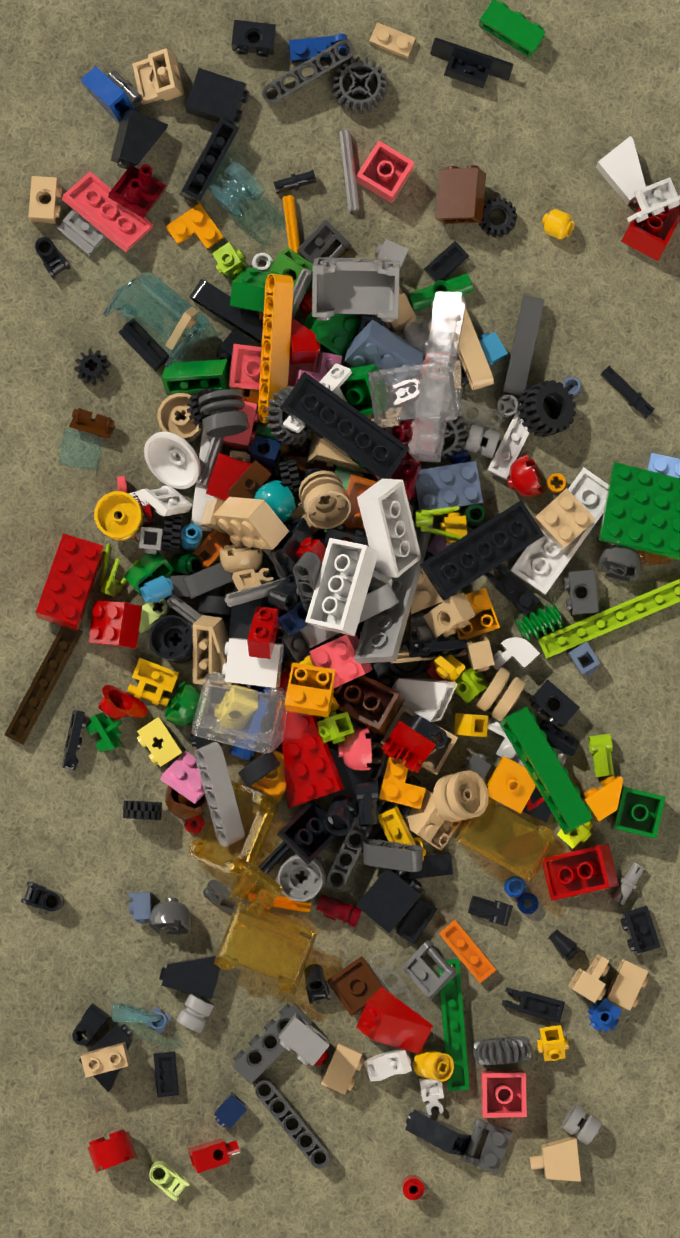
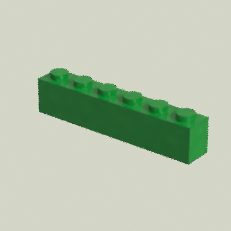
[499,706,593,835]

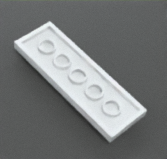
[510,467,608,595]

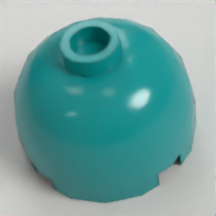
[254,480,296,523]

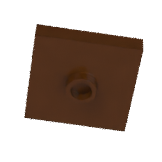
[327,956,385,1017]

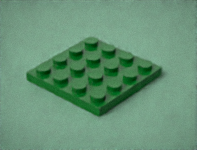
[599,462,680,560]

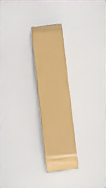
[439,295,494,390]

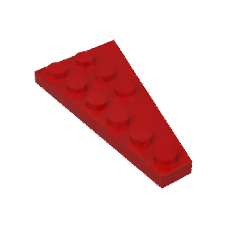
[278,670,344,808]

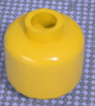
[542,209,574,240]

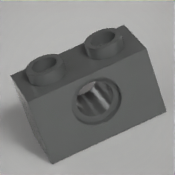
[564,570,599,616]

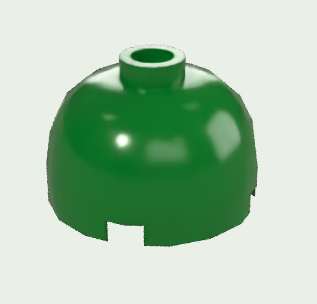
[164,682,204,726]

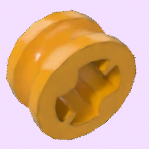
[546,473,566,493]

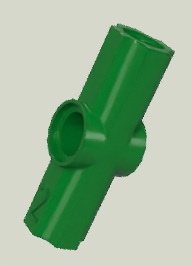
[408,273,474,312]

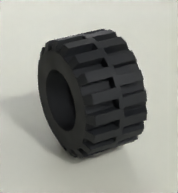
[518,380,576,437]

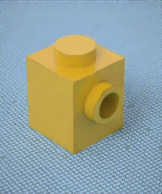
[440,513,467,545]
[454,713,488,737]

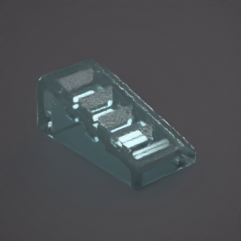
[112,1003,161,1022]

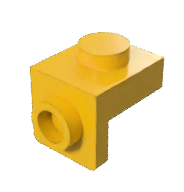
[434,655,466,681]

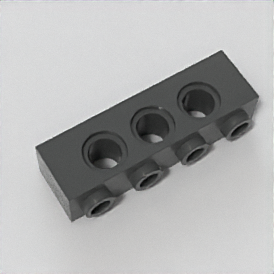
[232,1002,312,1085]

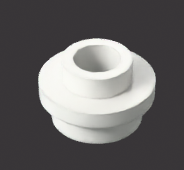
[252,253,273,272]

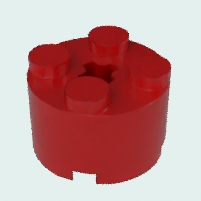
[87,1129,137,1173]

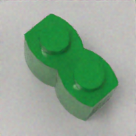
[124,551,174,597]

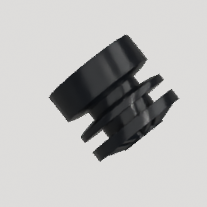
[149,615,193,664]

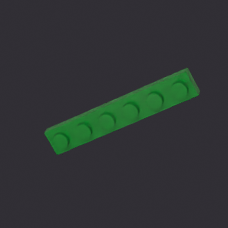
[438,959,470,1091]

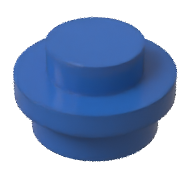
[504,876,526,897]

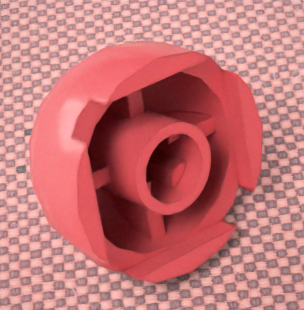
[337,727,372,771]

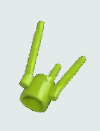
[415,506,462,540]
[99,544,139,597]

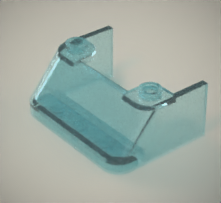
[103,272,209,367]

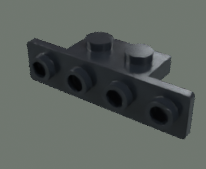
[430,38,514,89]

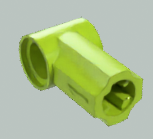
[588,733,614,777]

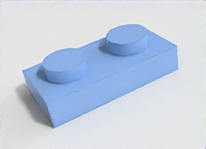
[647,453,680,478]

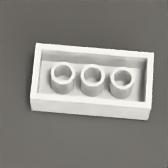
[357,478,422,578]
[305,538,379,636]

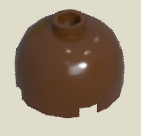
[165,785,207,819]

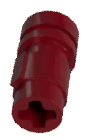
[316,894,362,928]

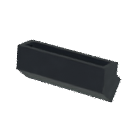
[118,318,170,372]

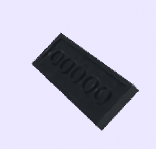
[280,372,409,480]
[420,500,545,601]

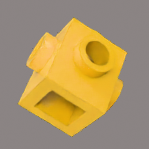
[537,1025,569,1062]

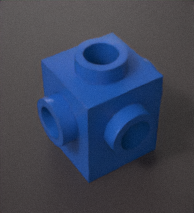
[587,997,622,1032]

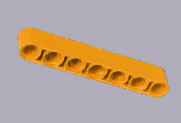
[258,274,294,423]

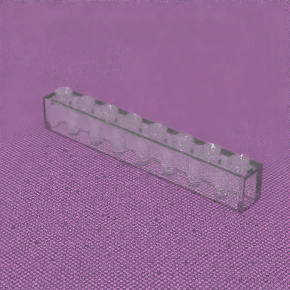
[408,292,466,462]

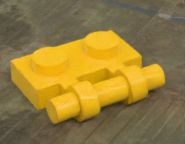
[127,658,180,707]

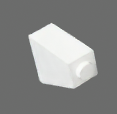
[596,136,646,206]
[392,677,458,722]

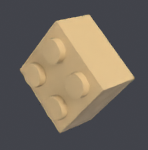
[534,488,596,551]

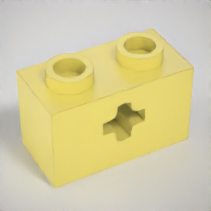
[137,717,183,767]

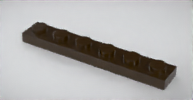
[4,626,83,745]

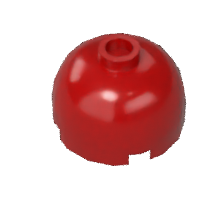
[507,454,546,497]

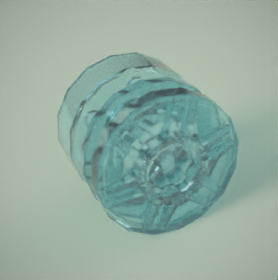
[209,161,265,218]

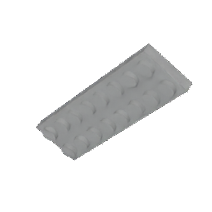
[354,519,434,664]

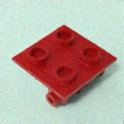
[381,721,436,772]

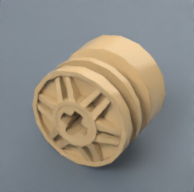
[299,471,351,529]

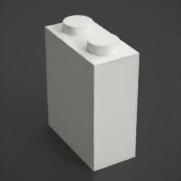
[222,638,284,688]

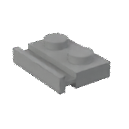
[57,209,106,256]

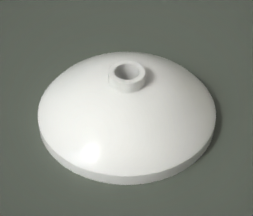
[144,432,201,489]

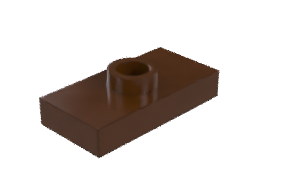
[227,460,271,499]

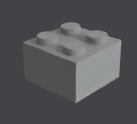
[279,1013,330,1066]

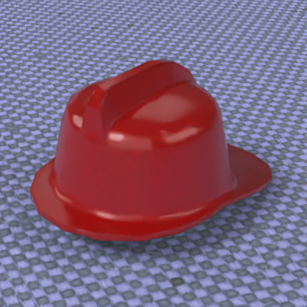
[98,685,147,720]

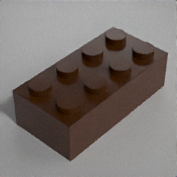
[332,675,405,737]

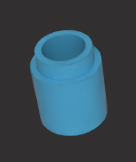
[180,524,202,551]
[140,576,174,604]

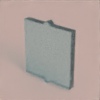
[59,429,101,469]

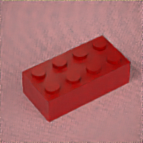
[35,533,105,631]

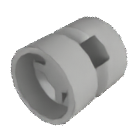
[464,424,501,459]
[176,993,215,1033]
[561,1104,602,1145]

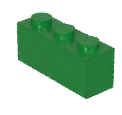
[478,0,546,59]
[161,359,230,395]

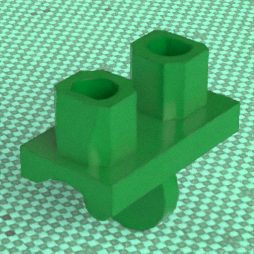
[85,712,123,752]

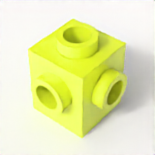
[557,820,593,849]

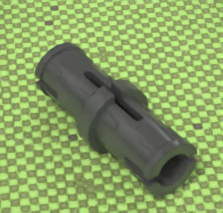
[107,70,143,106]

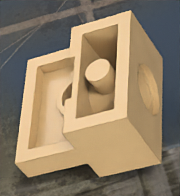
[132,48,185,105]
[568,954,610,1003]

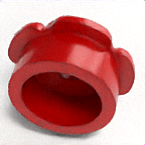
[184,814,205,834]

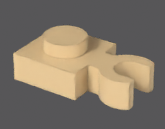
[232,568,274,591]

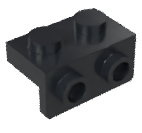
[620,905,661,956]

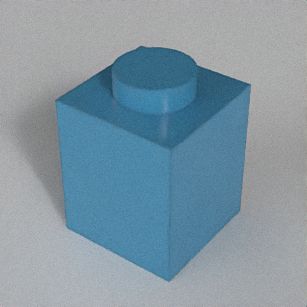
[478,332,508,367]

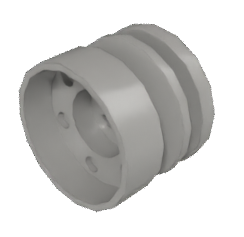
[278,854,325,901]

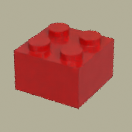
[88,600,142,649]

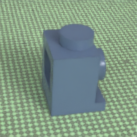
[567,642,600,676]
[128,892,152,923]

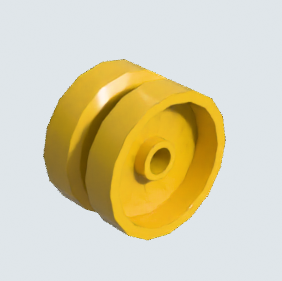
[94,491,144,541]

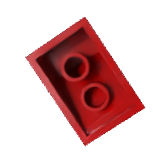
[621,205,680,261]
[541,843,619,901]
[356,987,434,1054]

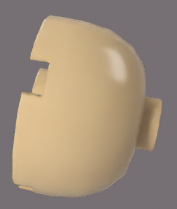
[219,544,263,574]

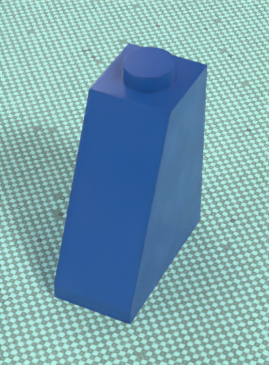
[81,66,136,124]

